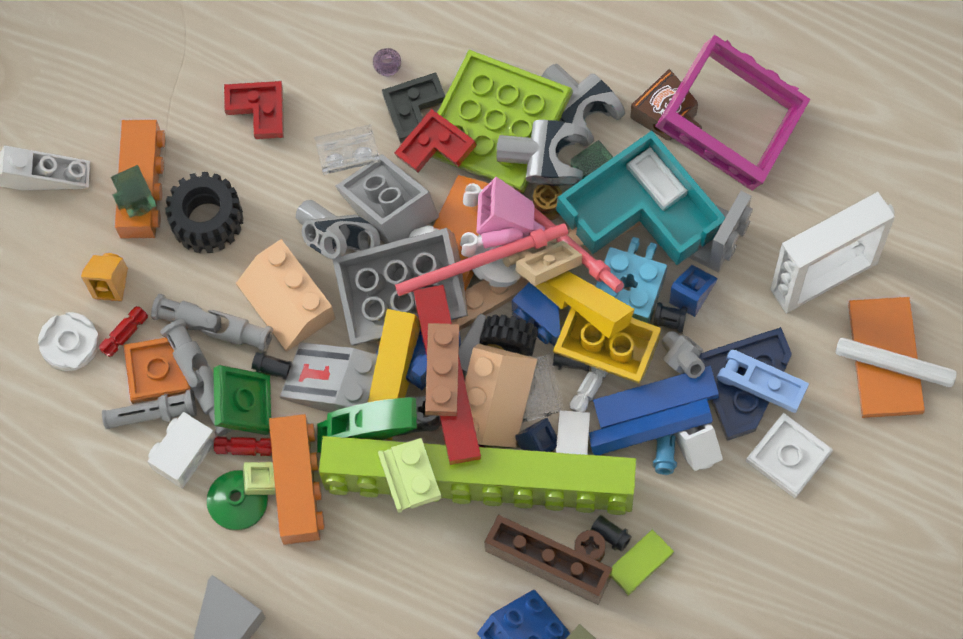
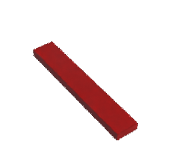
[413,285,481,465]

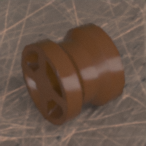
[574,530,605,562]

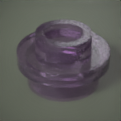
[373,48,401,76]

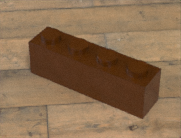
[484,514,613,605]

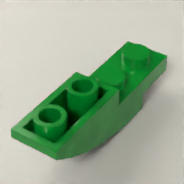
[317,397,417,453]

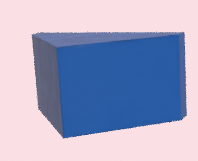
[669,265,718,317]

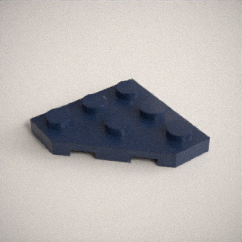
[699,327,792,441]

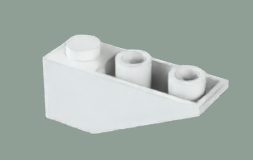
[0,145,90,190]

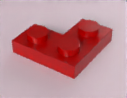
[224,81,284,139]
[394,109,477,173]

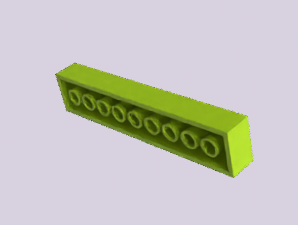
[319,436,636,515]

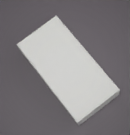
[626,147,687,211]
[556,411,590,455]

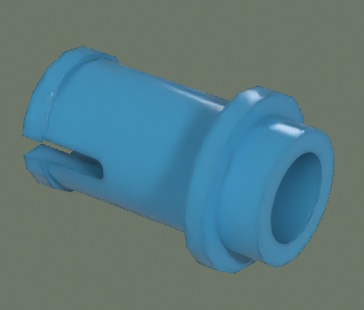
[652,435,677,475]

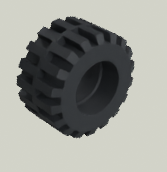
[165,172,244,253]

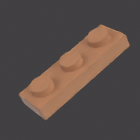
[425,323,459,416]

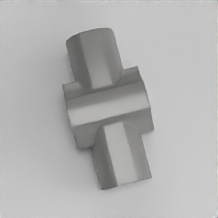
[662,331,705,378]

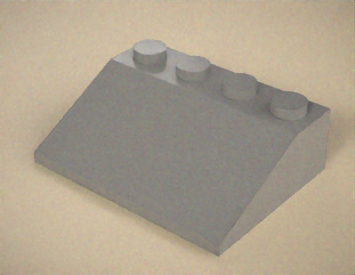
[332,228,468,346]

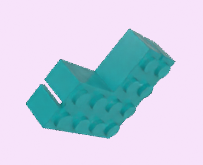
[556,130,726,265]

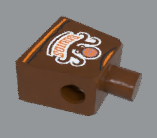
[630,69,702,140]

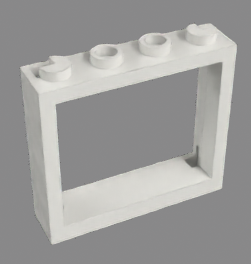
[770,192,895,314]

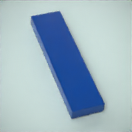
[593,366,720,429]
[589,398,713,455]

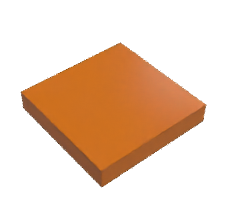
[124,337,191,404]

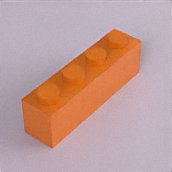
[115,120,166,238]
[269,414,325,545]

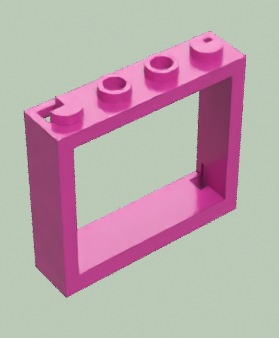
[655,34,811,191]

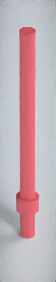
[534,207,624,293]
[395,223,568,296]

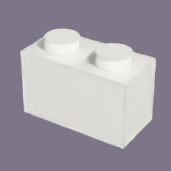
[148,412,216,489]

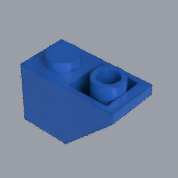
[512,282,560,347]

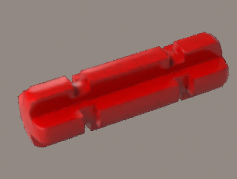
[98,306,148,357]
[213,436,272,456]

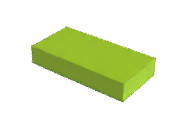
[611,529,674,596]

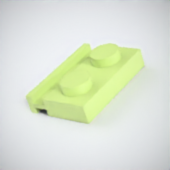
[378,438,442,513]

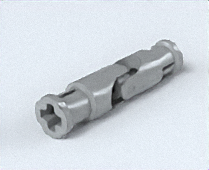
[151,294,273,352]
[160,319,234,436]

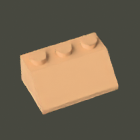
[236,239,335,352]
[465,344,538,448]

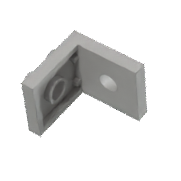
[656,191,753,273]

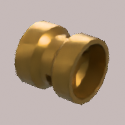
[533,185,562,220]

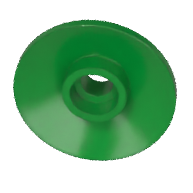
[207,470,268,530]

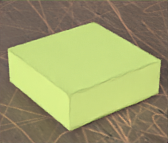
[243,462,276,495]

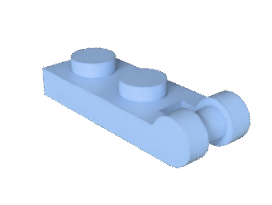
[717,350,809,413]

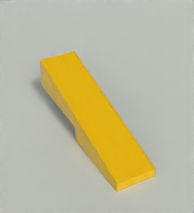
[531,271,635,339]
[368,309,421,441]

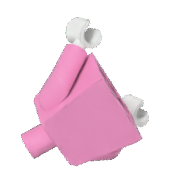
[460,177,545,257]

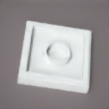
[746,413,833,498]

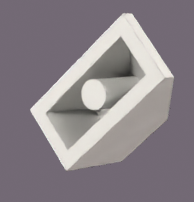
[673,423,723,471]

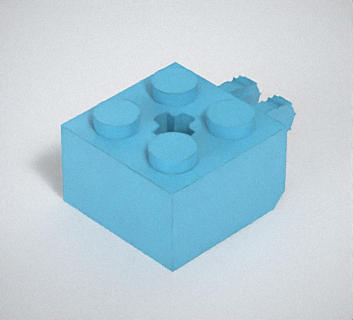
[595,237,667,324]

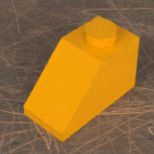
[81,253,128,301]

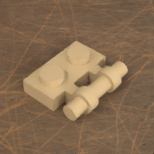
[503,239,582,286]

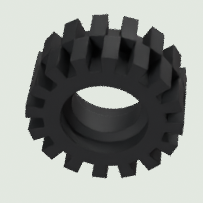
[480,314,538,356]

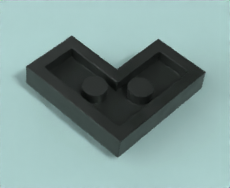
[382,72,445,144]

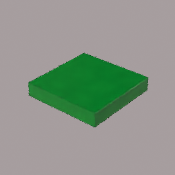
[213,365,272,435]

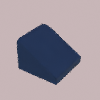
[515,418,557,452]

